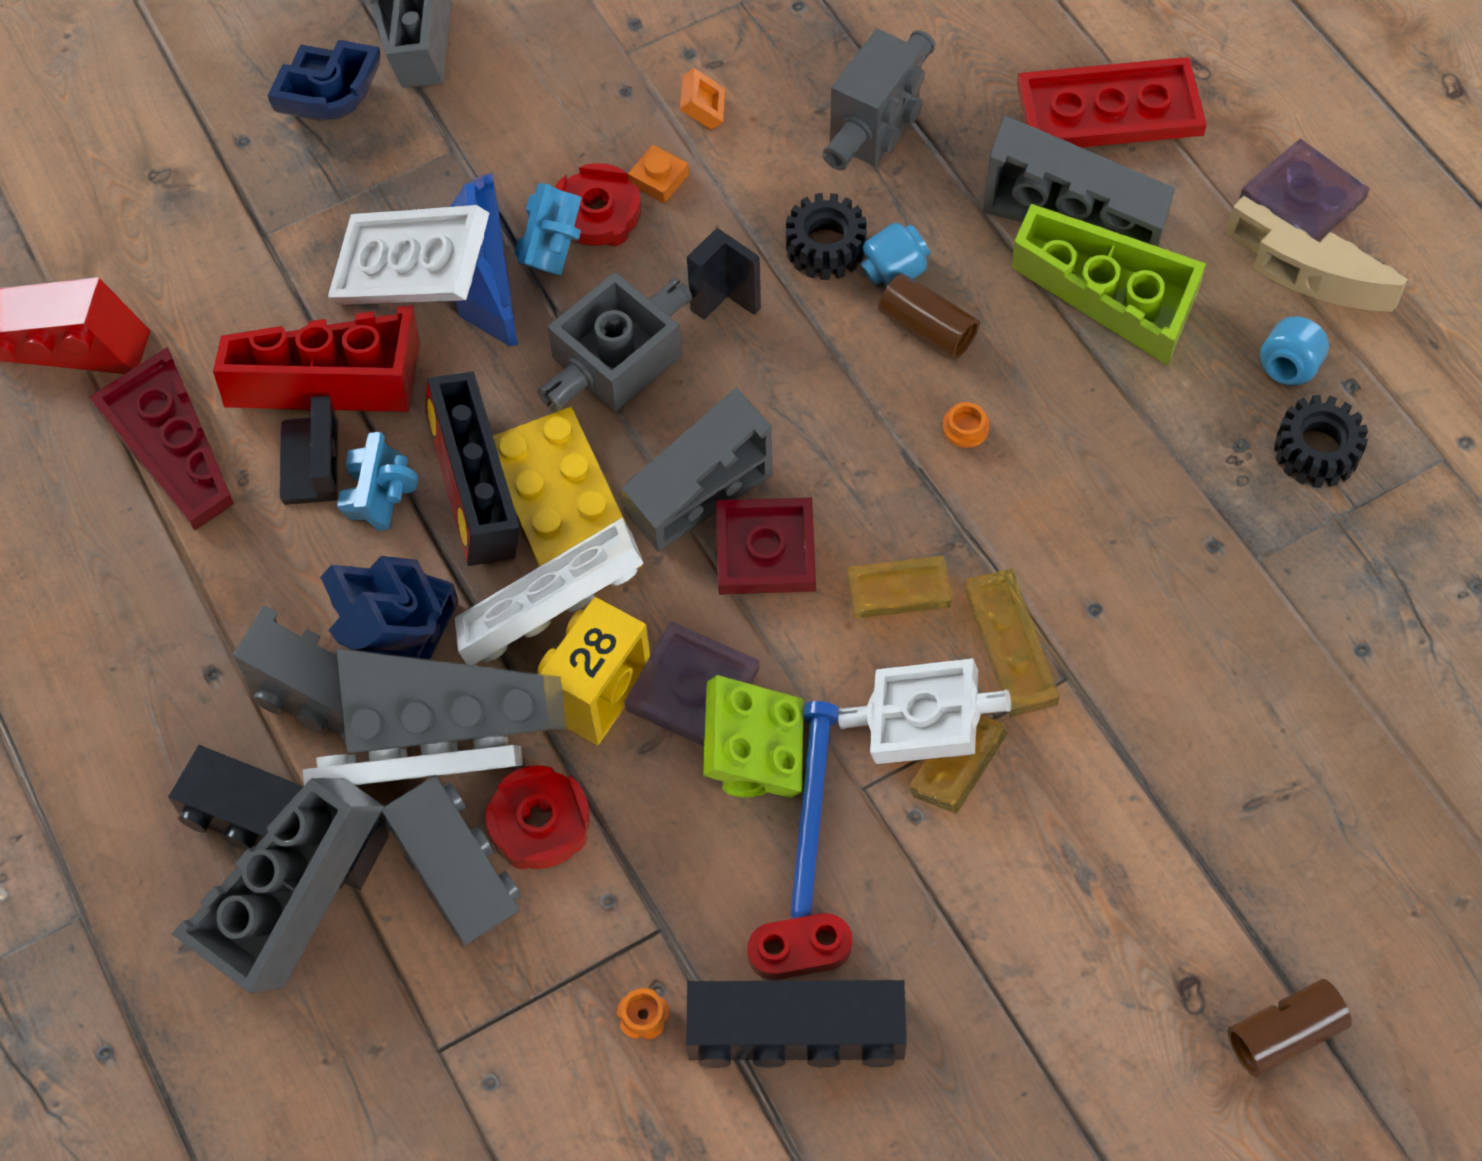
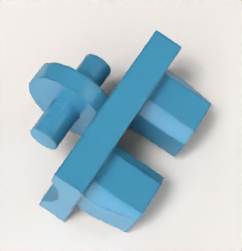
[514,183,582,276]
[337,432,419,531]

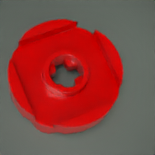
[554,163,641,246]
[485,765,590,869]

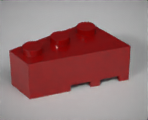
[0,277,150,374]

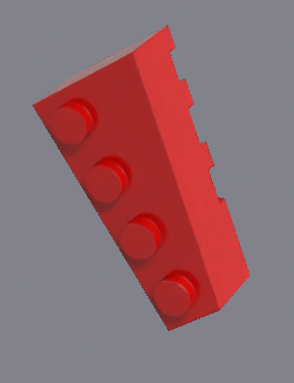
[213,305,420,412]

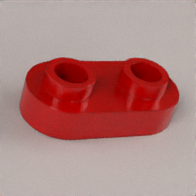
[747,913,852,980]

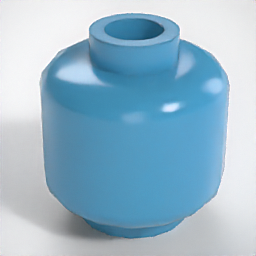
[860,223,931,287]
[1260,316,1329,386]

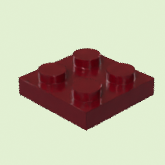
[716,497,816,595]

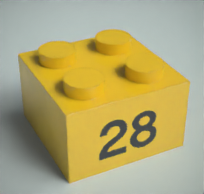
[538,596,652,746]

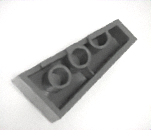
[983,115,1175,247]
[172,778,384,993]

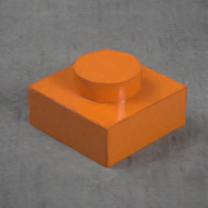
[680,68,726,130]
[627,145,689,204]

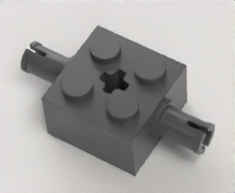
[822,28,935,170]
[537,272,692,413]

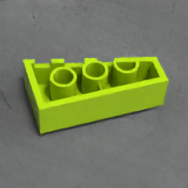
[1012,204,1206,366]

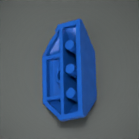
[450,173,518,346]

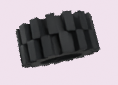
[786,193,867,280]
[1274,395,1368,488]

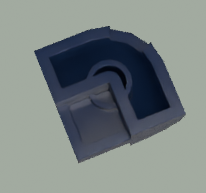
[268,40,380,121]
[320,556,442,652]

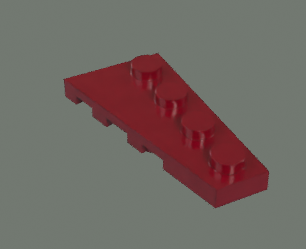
[89,347,234,531]

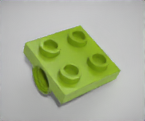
[703,675,804,798]

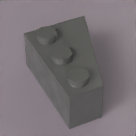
[370,0,452,88]
[621,387,772,551]
[233,605,346,743]
[381,775,522,948]

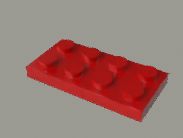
[1017,57,1207,148]

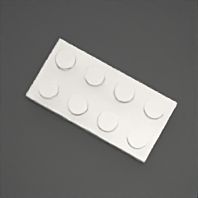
[328,205,489,305]
[454,518,644,665]
[302,736,523,786]

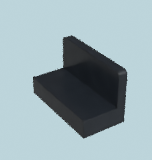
[687,228,761,320]
[280,396,338,505]

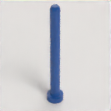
[790,701,839,919]

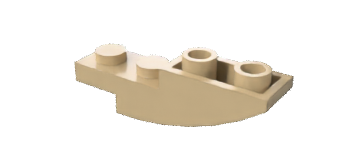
[1226,196,1408,312]

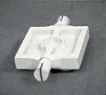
[838,658,1011,764]

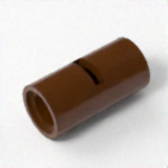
[878,273,980,360]
[1227,979,1352,1077]

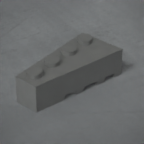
[337,649,566,753]

